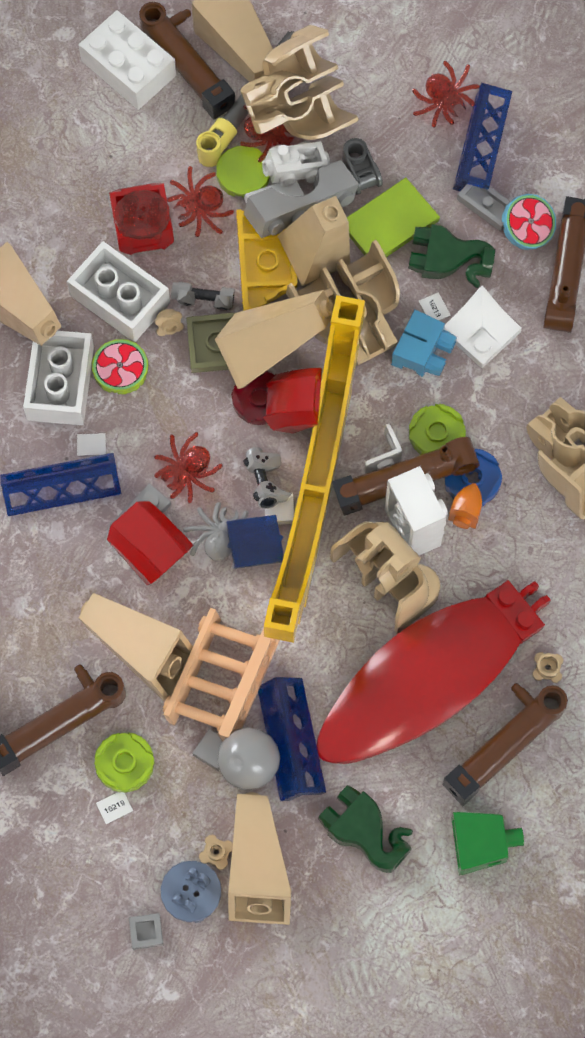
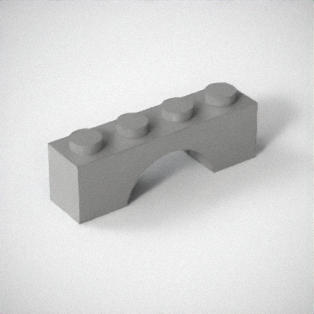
[244,160,359,238]

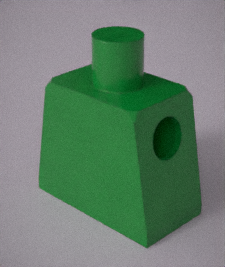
[451,812,524,875]

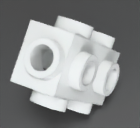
[262,141,330,187]

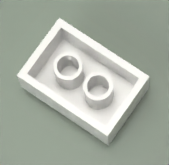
[78,10,176,110]
[67,241,170,343]
[23,331,94,426]
[385,466,448,555]

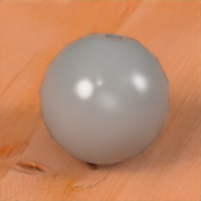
[217,727,280,790]

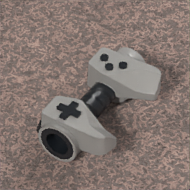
[171,282,235,310]
[243,447,292,509]

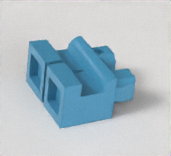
[391,309,457,377]

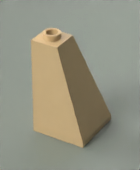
[192,0,273,82]
[278,196,350,286]
[0,242,62,346]
[215,290,334,389]
[78,593,193,702]
[228,792,291,925]

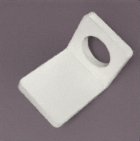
[364,423,403,474]

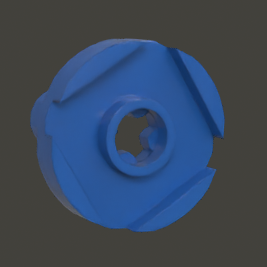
[444,449,502,507]

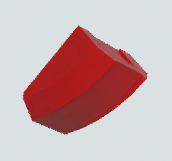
[109,183,174,255]
[263,367,322,434]
[107,501,194,585]

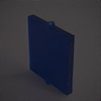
[226,515,284,569]

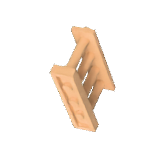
[163,608,280,742]

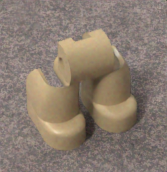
[240,25,359,140]
[286,240,400,366]
[526,397,585,519]
[330,522,440,634]

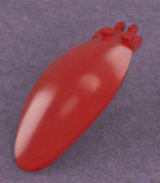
[316,580,551,764]

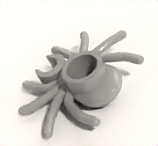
[183,502,260,569]

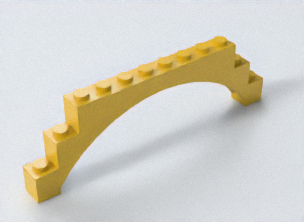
[263,295,365,643]

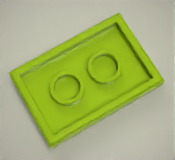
[347,177,440,257]

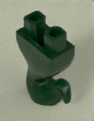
[408,224,496,288]
[318,785,413,873]

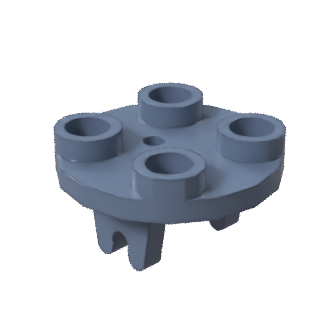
[160,861,222,923]

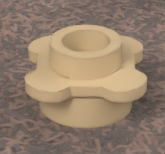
[155,309,184,336]
[533,652,564,683]
[199,835,233,870]

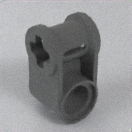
[342,138,383,195]

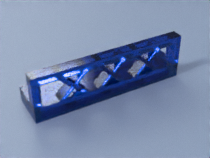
[453,82,513,191]
[0,453,122,516]
[258,677,326,801]

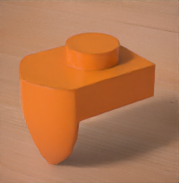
[448,483,482,529]

